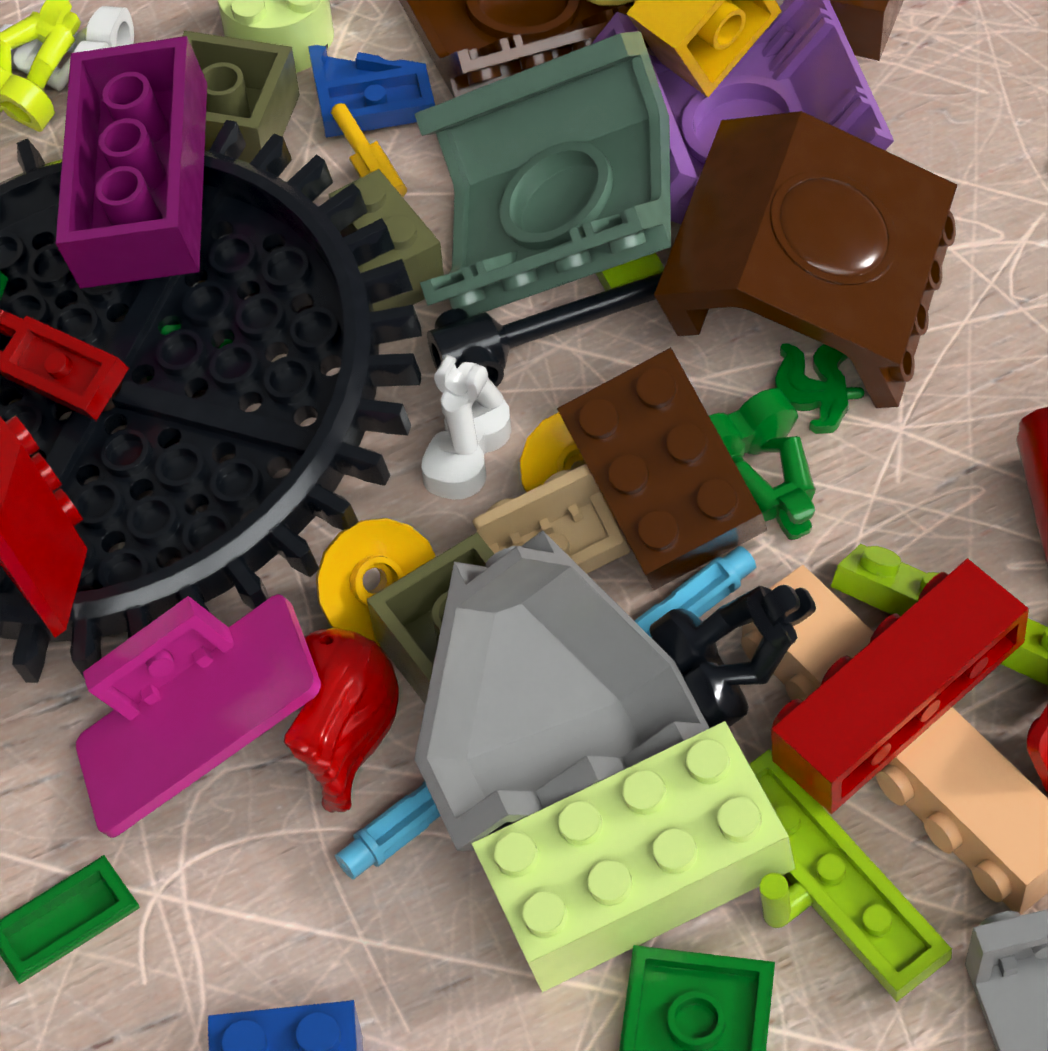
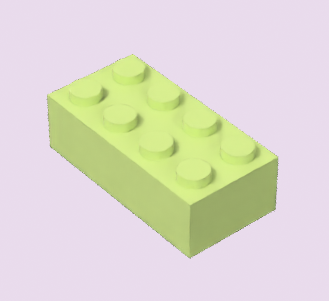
[472,721,795,992]

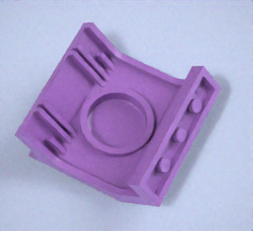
[592,0,894,224]

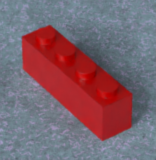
[771,558,1029,814]

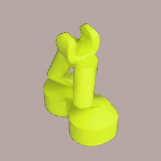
[0,0,81,132]

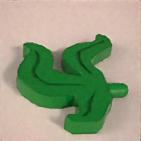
[775,343,865,434]

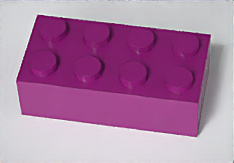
[56,36,207,288]

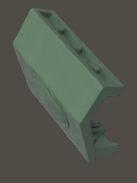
[414,31,671,317]

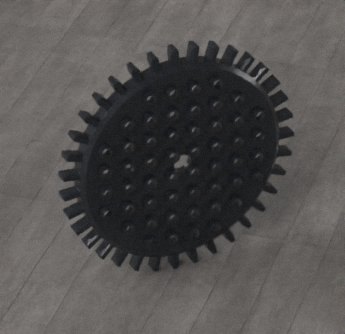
[0,120,422,683]

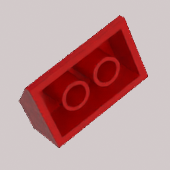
[0,415,88,638]

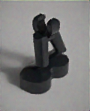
[650,585,816,728]

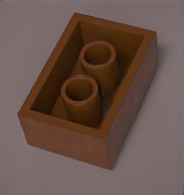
[557,347,767,590]

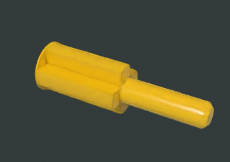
[331,103,407,197]

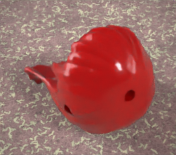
[283,627,399,813]

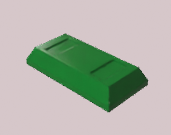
[0,855,140,984]

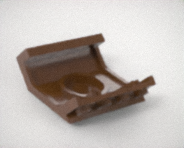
[399,0,649,98]
[654,111,957,408]

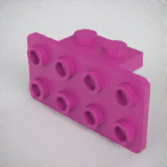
[76,594,321,838]

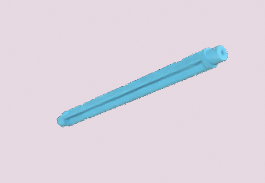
[335,546,756,880]

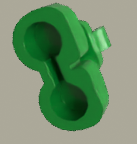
[709,388,816,540]

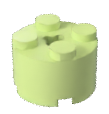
[218,0,334,73]

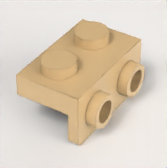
[472,464,630,574]

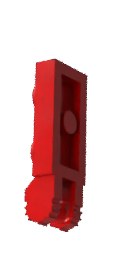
[0,309,129,421]

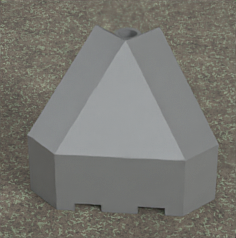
[414,530,709,851]

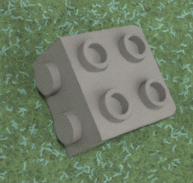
[965,909,1048,1051]

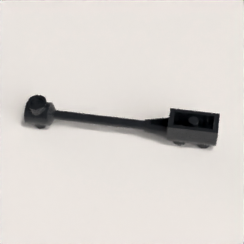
[427,272,663,387]

